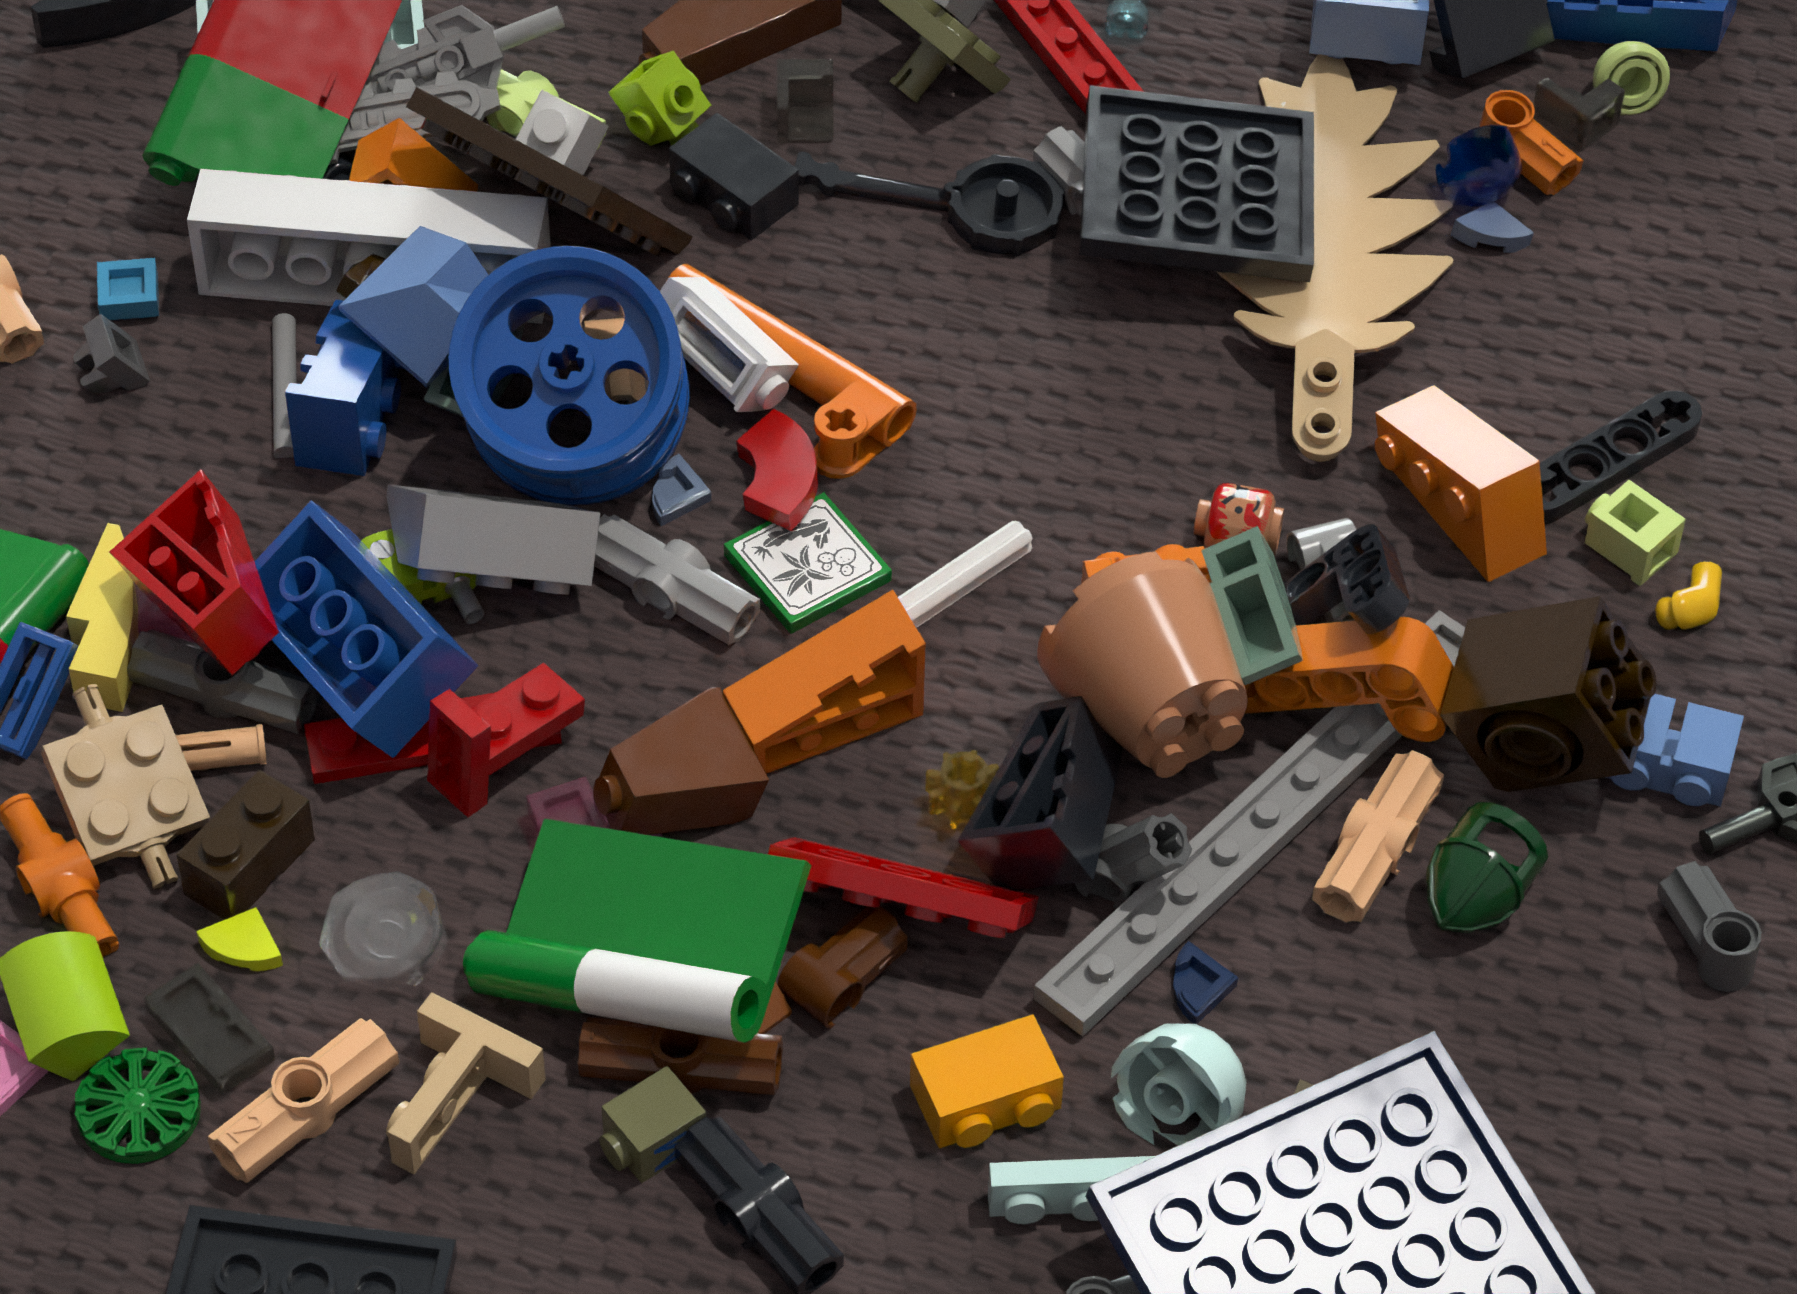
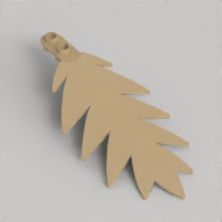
[1216,54,1453,462]

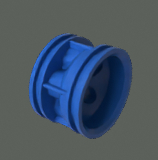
[448,246,690,505]

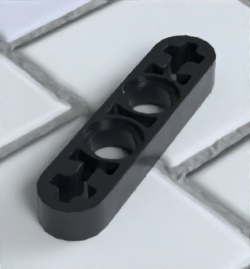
[1540,391,1702,524]

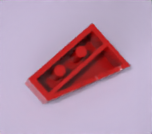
[109,469,279,675]

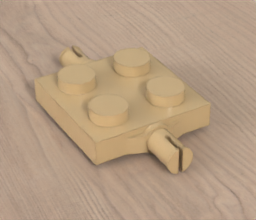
[41,684,210,889]

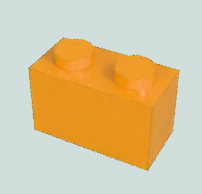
[910,1014,1064,1148]

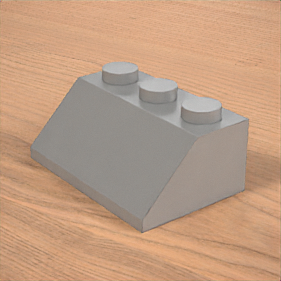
[386,484,600,595]

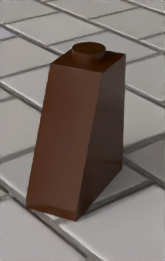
[593,687,769,835]

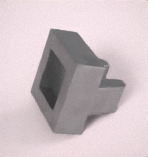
[73,314,150,393]

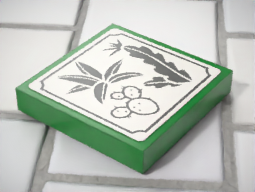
[724,492,892,634]

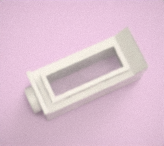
[660,277,799,412]

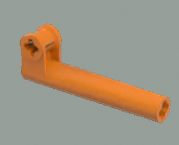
[666,264,917,479]

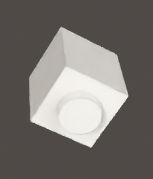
[516,90,609,175]

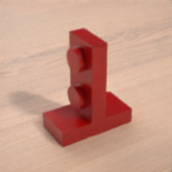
[427,663,585,818]

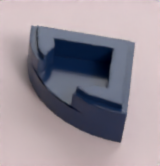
[1173,941,1238,1024]

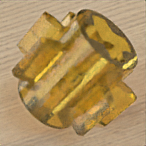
[925,750,999,829]

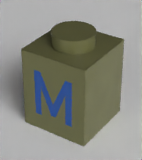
[599,1066,706,1183]

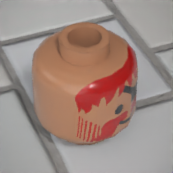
[1193,483,1284,556]

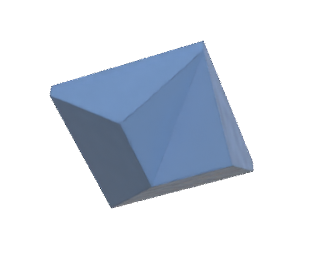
[339,226,488,388]

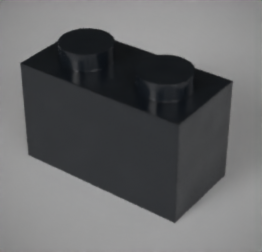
[669,113,799,241]

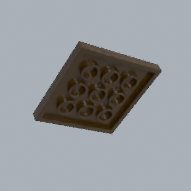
[406,87,693,256]

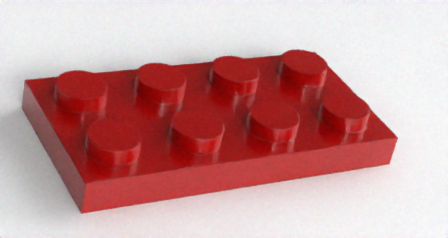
[768,837,1039,938]

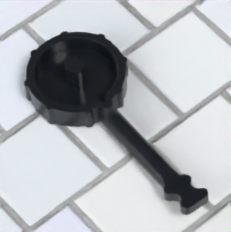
[794,151,1065,256]

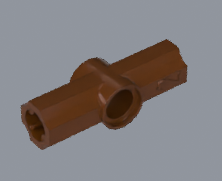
[578,1017,783,1095]

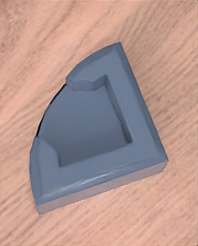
[1450,201,1534,253]
[652,454,711,526]

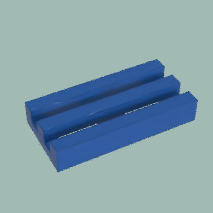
[0,622,78,760]

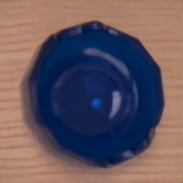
[1435,124,1522,207]

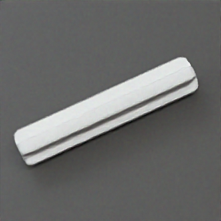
[898,521,1033,628]

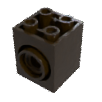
[1440,596,1657,792]

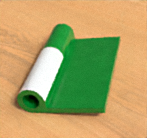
[463,819,812,1043]

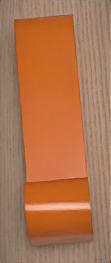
[1243,617,1454,742]

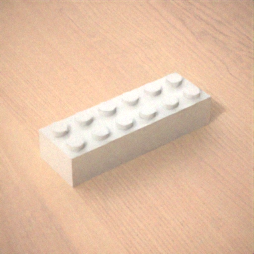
[187,169,551,324]

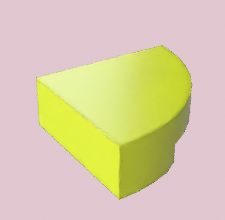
[196,907,283,971]

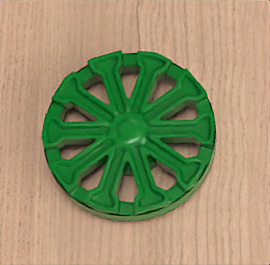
[75,1047,201,1164]

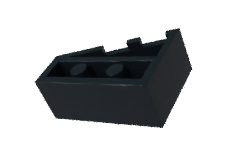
[957,696,1123,890]

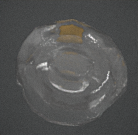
[319,871,447,989]

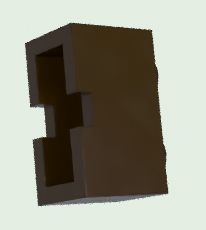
[176,769,315,920]

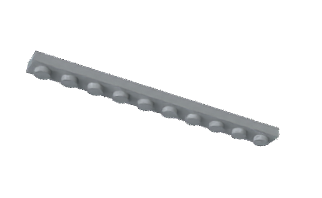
[1034,610,1465,1037]

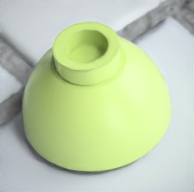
[1593,41,1670,115]

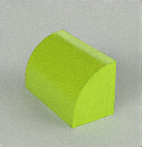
[0,931,130,1081]

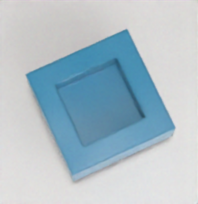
[97,258,159,320]

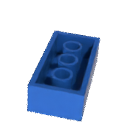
[255,500,478,758]

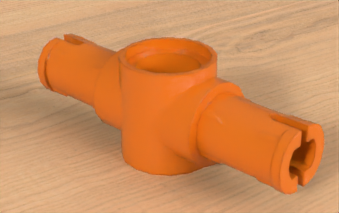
[0,793,119,957]

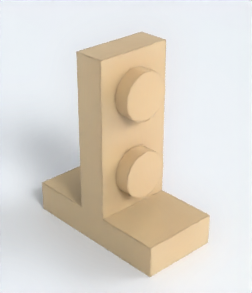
[386,992,546,1174]

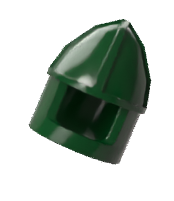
[1426,802,1548,933]

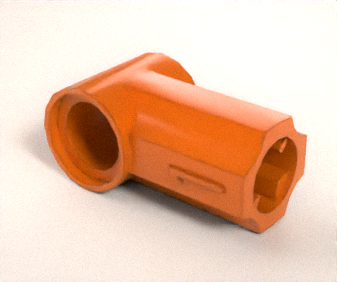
[1475,90,1583,195]

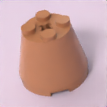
[1037,551,1248,778]

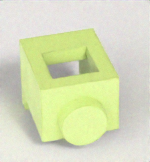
[1585,480,1686,586]

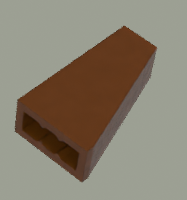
[639,0,842,86]

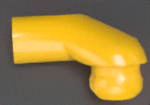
[1655,562,1722,630]

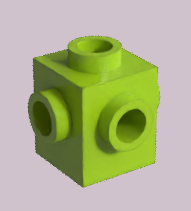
[608,50,712,145]

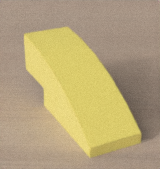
[66,523,140,712]

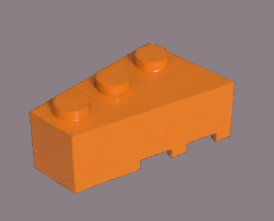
[1375,385,1547,582]
[723,590,926,774]

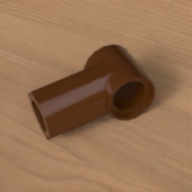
[777,906,908,1029]

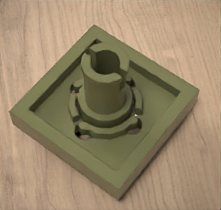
[879,0,1011,103]

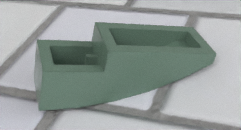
[1201,526,1303,685]

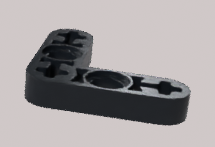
[1283,524,1410,634]

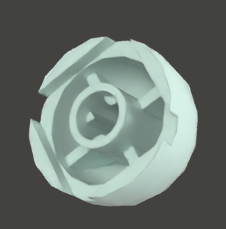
[1111,1024,1247,1146]

